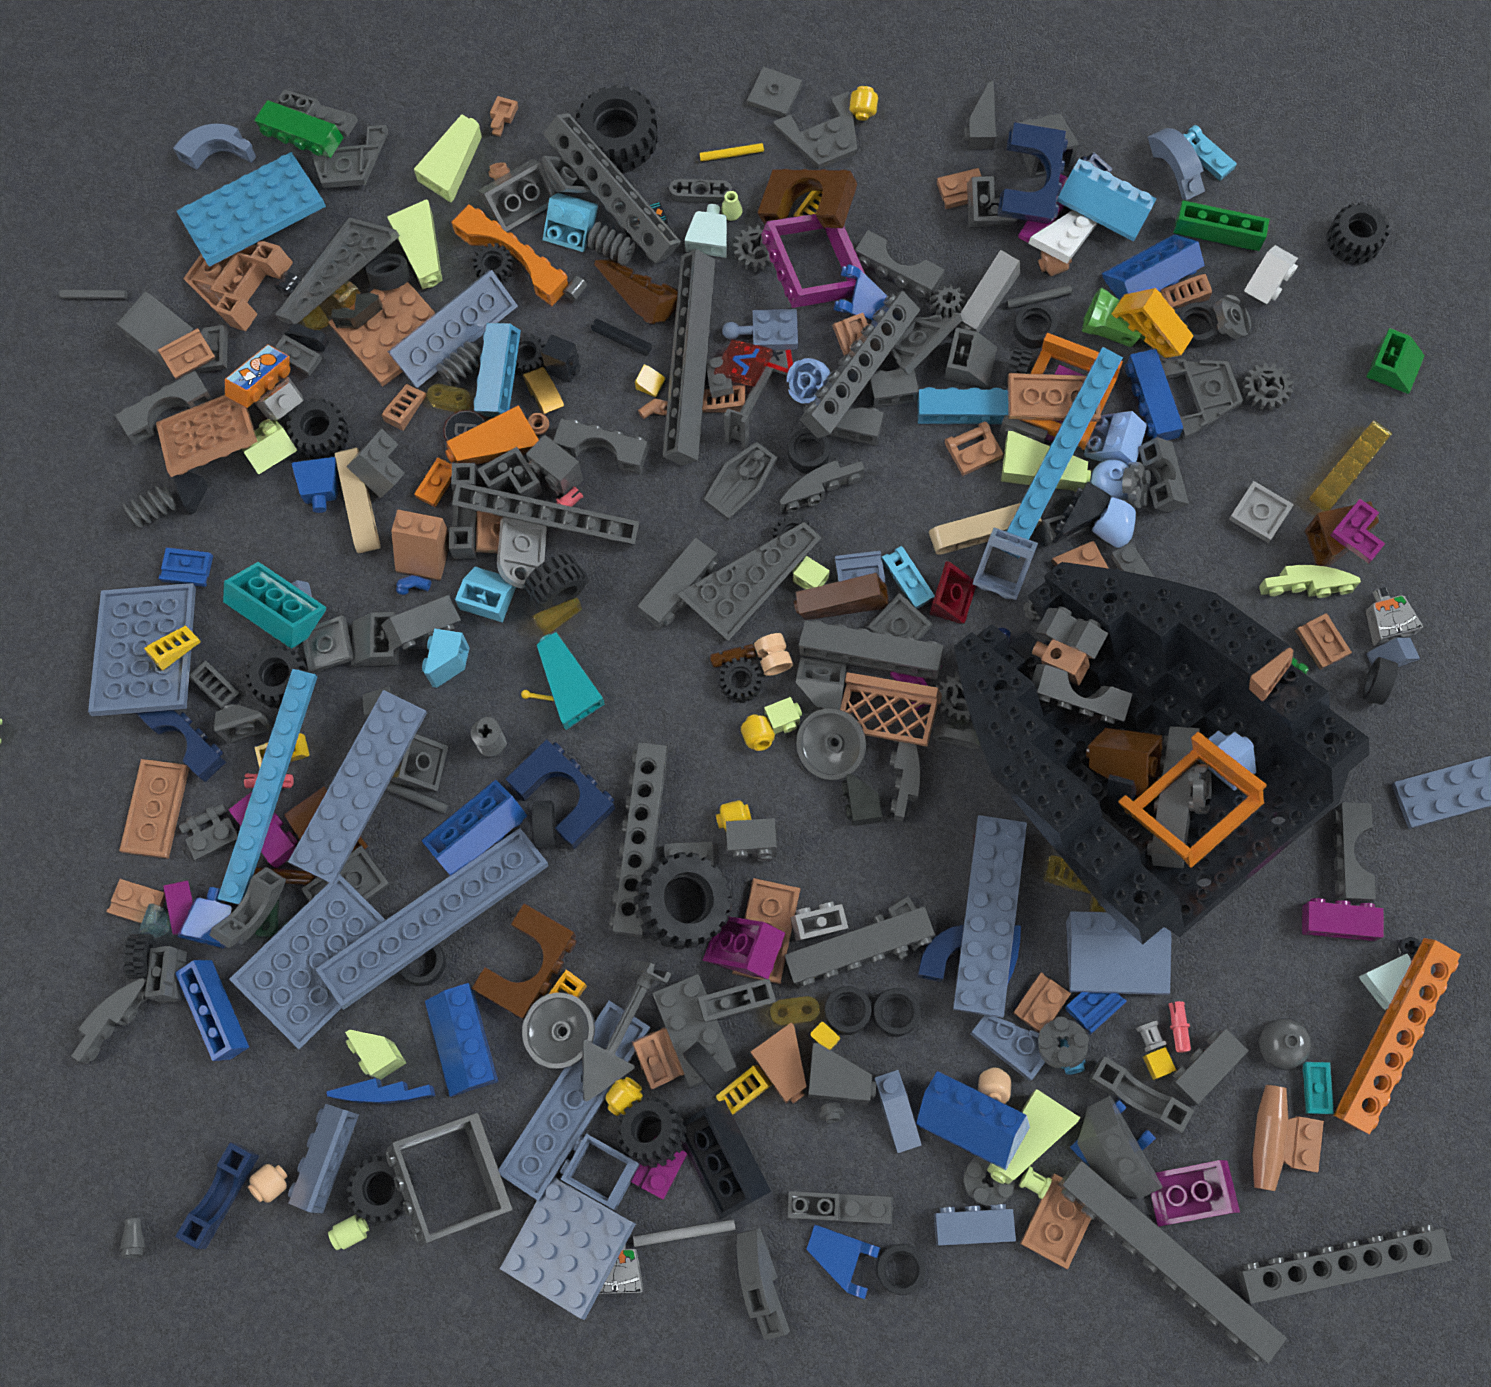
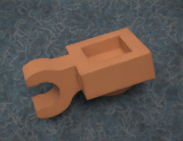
[490,96,518,136]

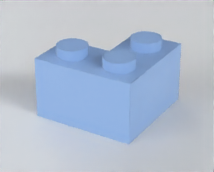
[1199,730,1256,791]

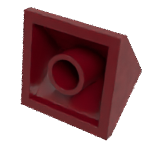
[930,561,976,624]

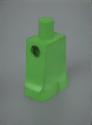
[1082,288,1146,347]

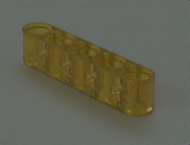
[1308,420,1392,511]

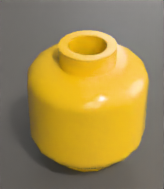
[849,86,878,121]
[741,715,775,751]
[716,800,752,832]
[605,1077,643,1116]

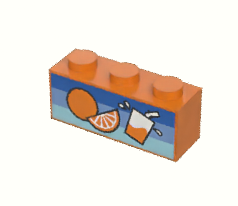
[225,344,290,408]

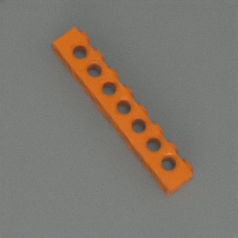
[1333,938,1461,1134]

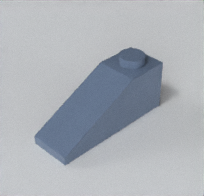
[873,1070,921,1153]

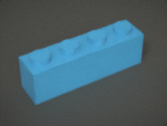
[474,323,521,417]
[917,387,1008,424]

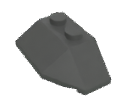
[1077,1095,1163,1199]

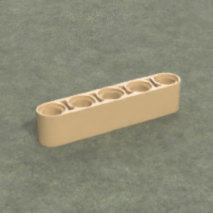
[335,448,381,554]
[929,503,1042,555]

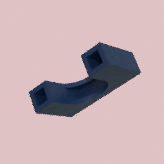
[997,122,1068,224]
[506,739,615,849]

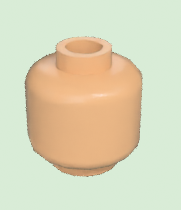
[978,1068,1011,1104]
[248,1164,288,1203]

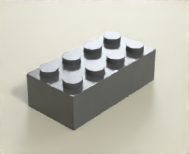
[652,974,737,1089]

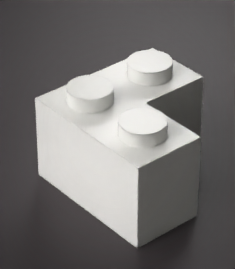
[1244,245,1298,304]

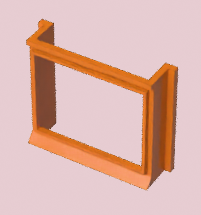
[1018,333,1123,450]
[1118,732,1266,868]

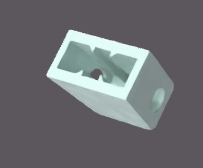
[685,204,727,258]
[1359,954,1422,1016]

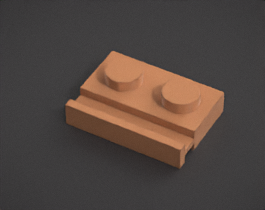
[937,168,982,209]
[832,313,868,355]
[158,328,215,379]
[1295,613,1352,670]
[106,879,166,927]
[1012,973,1071,1033]
[632,1027,684,1089]

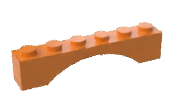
[452,204,568,306]

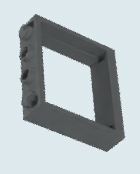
[386,1113,512,1247]

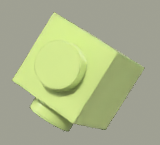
[764,697,802,734]

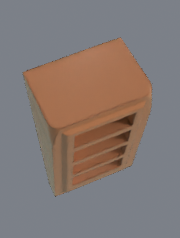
[1160,274,1212,309]
[382,384,426,431]
[702,386,745,412]
[1249,648,1294,701]

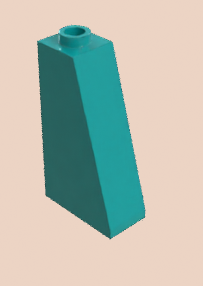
[537,632,605,730]

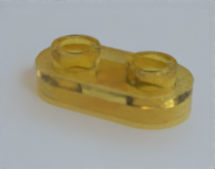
[427,384,472,412]
[770,996,820,1026]

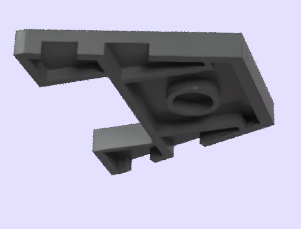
[773,92,857,169]
[310,125,388,188]
[1160,358,1243,439]

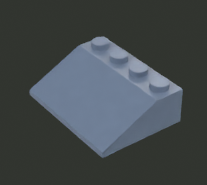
[1066,911,1171,995]

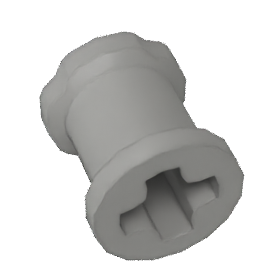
[1136,1021,1167,1052]

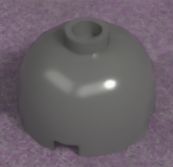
[1258,1019,1312,1070]

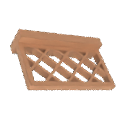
[840,672,942,747]

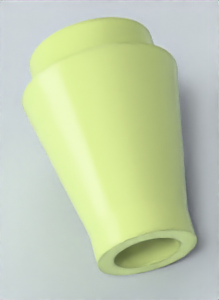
[721,191,742,221]

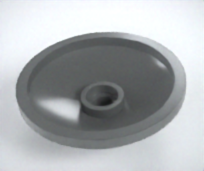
[797,708,866,780]
[522,993,595,1069]

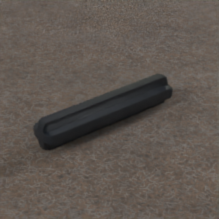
[591,319,652,356]

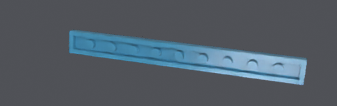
[998,347,1123,559]
[218,669,317,905]

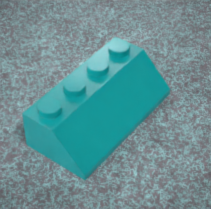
[223,562,326,649]

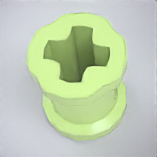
[1019,1166,1052,1199]

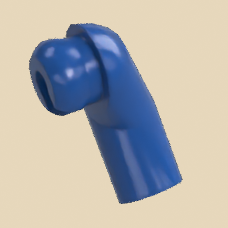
[396,575,431,595]

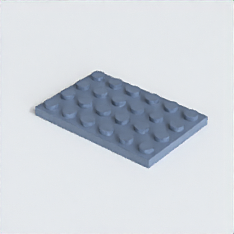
[88,583,196,716]
[229,874,386,1049]

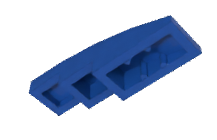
[327,1078,435,1104]

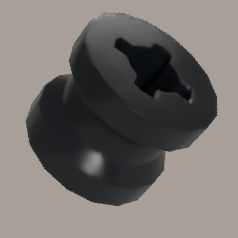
[275,271,301,298]

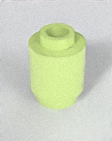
[328,1214,369,1250]

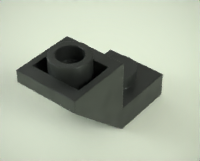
[331,293,383,329]

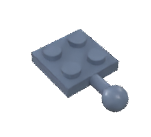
[722,309,798,351]

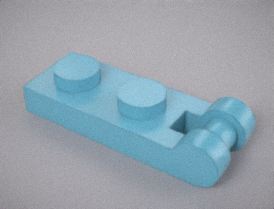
[1183,125,1237,181]
[881,546,935,609]

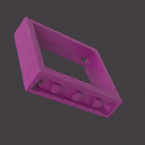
[761,214,865,308]

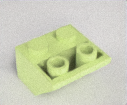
[242,419,297,474]
[345,1030,406,1080]

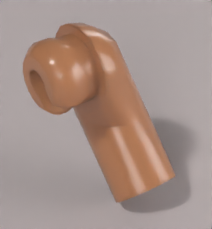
[638,399,668,419]

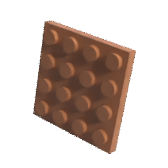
[329,282,435,387]
[156,395,258,477]

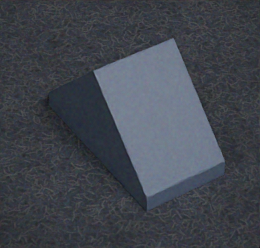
[1366,638,1420,667]

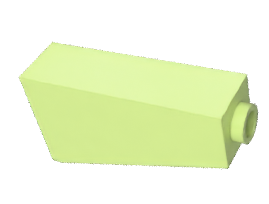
[414,115,482,202]
[387,199,442,289]
[1001,431,1091,491]
[987,1089,1080,1184]

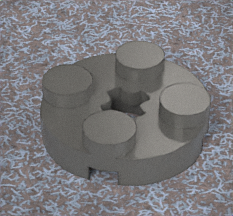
[1213,295,1251,339]
[1122,462,1151,508]
[1188,764,1212,814]
[1038,1017,1089,1069]
[963,1156,1015,1206]

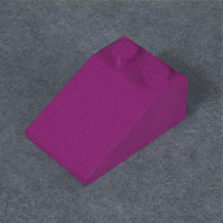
[703,916,785,979]
[1151,1160,1240,1227]

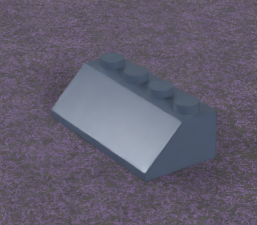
[288,1104,359,1213]

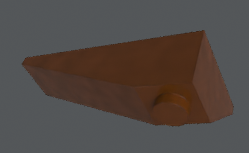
[594,259,678,324]

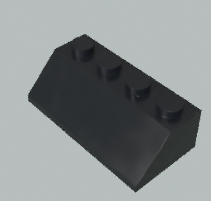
[683,1099,771,1220]

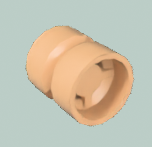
[754,633,793,676]

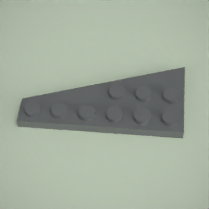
[275,217,400,324]
[676,522,821,641]

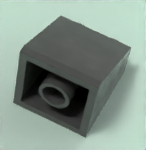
[1019,114,1079,178]
[117,291,194,370]
[808,1043,876,1104]

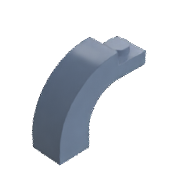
[173,124,256,170]
[1148,128,1205,200]

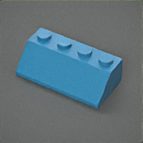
[1056,158,1156,242]

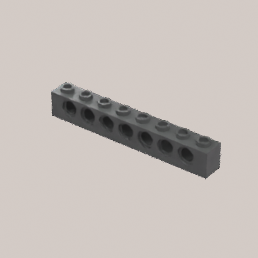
[543,113,681,263]
[800,291,920,439]
[452,482,639,545]
[609,743,668,938]
[1236,1224,1452,1304]

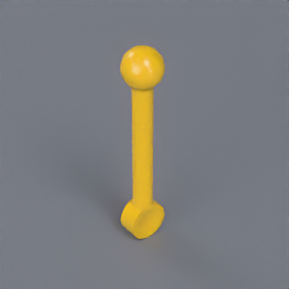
[521,690,554,701]

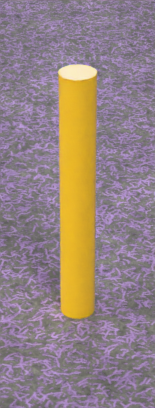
[699,143,764,162]

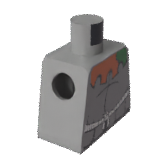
[254,377,303,420]
[1366,587,1423,646]
[599,1244,643,1294]

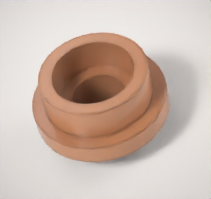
[488,163,510,180]
[527,413,549,435]

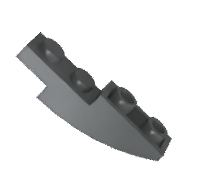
[275,89,358,137]
[780,460,865,513]
[889,722,920,822]
[71,978,148,1064]
[788,1191,893,1224]
[737,1228,790,1340]

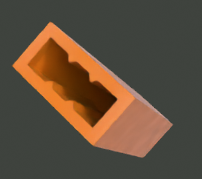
[445,405,539,465]

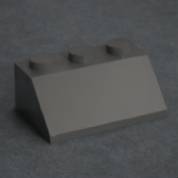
[477,159,556,232]

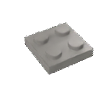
[1229,481,1294,543]

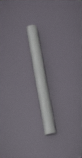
[633,1219,736,1247]

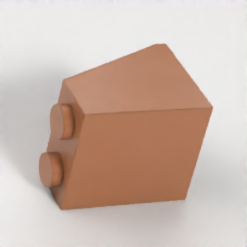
[391,510,449,581]

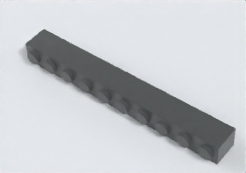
[663,249,715,466]
[1058,1161,1287,1364]

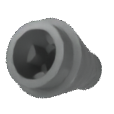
[119,1218,146,1259]

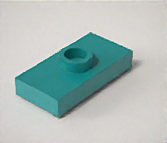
[1303,1062,1334,1114]

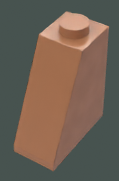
[751,1023,806,1104]

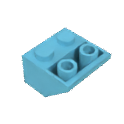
[543,193,599,252]
[455,567,516,623]
[422,628,469,688]

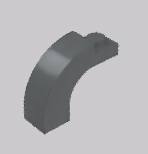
[209,867,286,948]

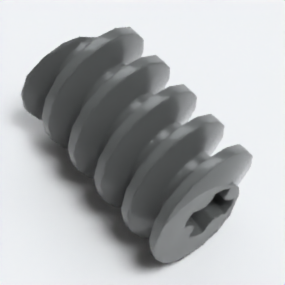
[587,221,636,265]
[436,341,482,387]
[122,483,176,528]
[471,717,507,757]

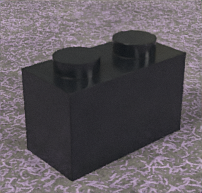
[541,334,581,383]

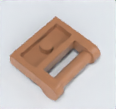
[945,421,1004,476]

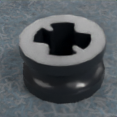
[1397,937,1421,960]

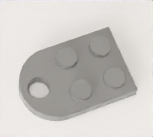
[497,516,547,588]

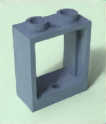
[973,527,1038,600]
[560,1134,640,1210]

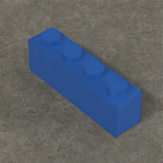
[1125,349,1183,440]
[175,960,249,1061]

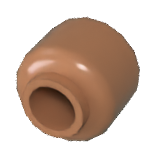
[1038,251,1072,277]

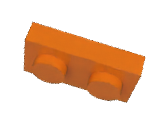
[414,457,452,507]

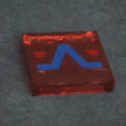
[714,339,773,387]

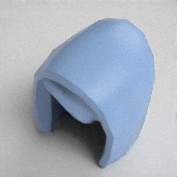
[1092,497,1136,548]

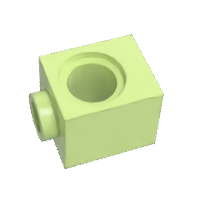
[792,556,829,590]

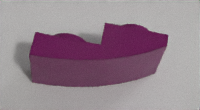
[163,880,193,935]

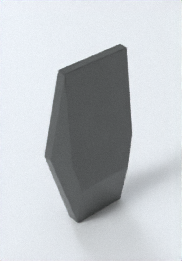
[704,442,777,519]

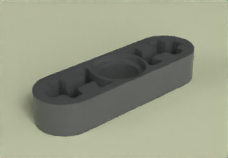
[669,179,732,203]

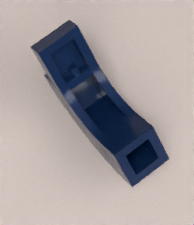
[917,925,964,982]

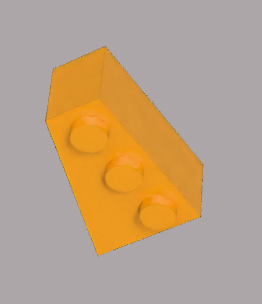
[1112,288,1194,358]

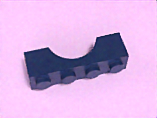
[137,710,226,782]
[175,1142,259,1249]

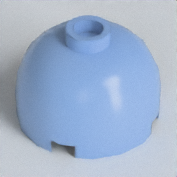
[787,358,830,404]
[1090,459,1130,506]

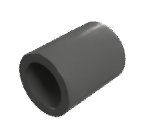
[563,276,587,301]

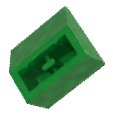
[1366,328,1425,394]

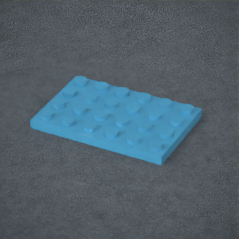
[177,152,326,267]

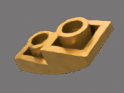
[522,367,564,414]

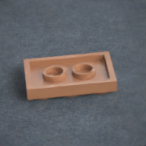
[1020,1174,1091,1269]

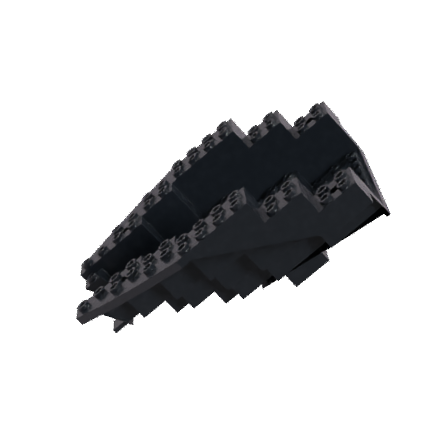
[954,562,1370,945]

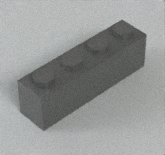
[637,538,718,630]

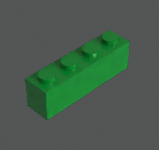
[254,100,344,158]
[1173,200,1270,251]

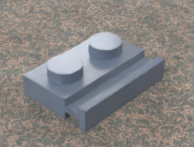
[835,551,885,583]

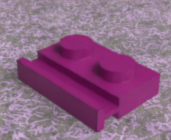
[631,1136,687,1200]

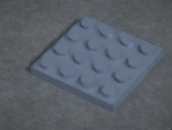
[500,1177,636,1320]

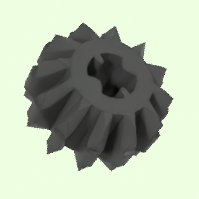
[929,283,967,319]

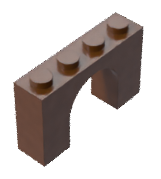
[757,169,858,228]
[472,904,577,1020]

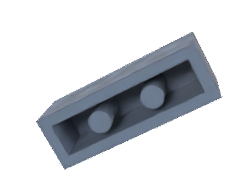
[934,1204,1016,1246]

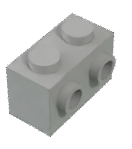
[790,902,848,941]

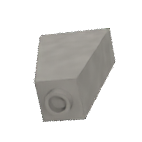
[959,250,1020,333]

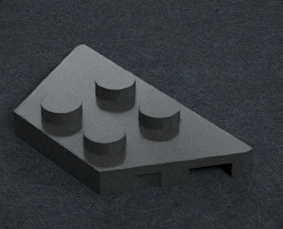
[890,312,962,375]

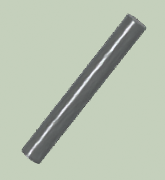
[1006,285,1072,309]
[59,289,127,299]
[385,782,449,814]

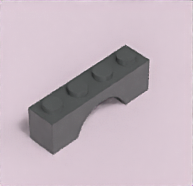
[855,230,945,300]
[115,371,213,445]
[553,419,649,475]
[449,463,479,559]
[1032,664,1132,724]
[1332,802,1376,903]
[1087,1056,1194,1134]

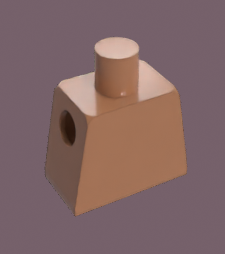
[1032,640,1090,686]

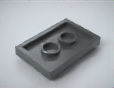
[301,846,390,902]

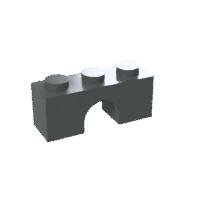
[1139,437,1189,513]

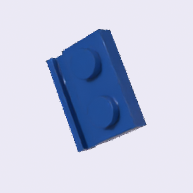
[159,548,213,587]
[1065,992,1127,1035]

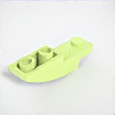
[1259,565,1361,598]

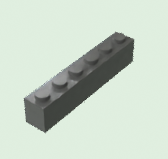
[799,620,944,680]
[1147,726,1200,868]
[785,906,935,987]

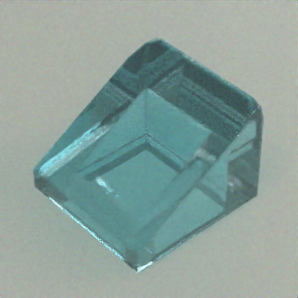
[140,903,170,938]

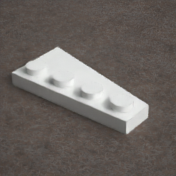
[1028,210,1098,263]

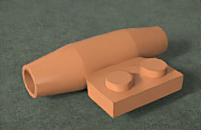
[1252,1085,1324,1191]

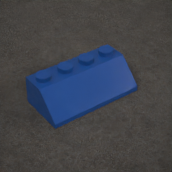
[1102,234,1205,300]
[421,780,527,876]
[425,983,498,1097]
[916,1071,1030,1170]

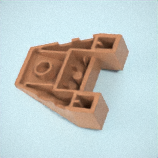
[183,241,293,331]

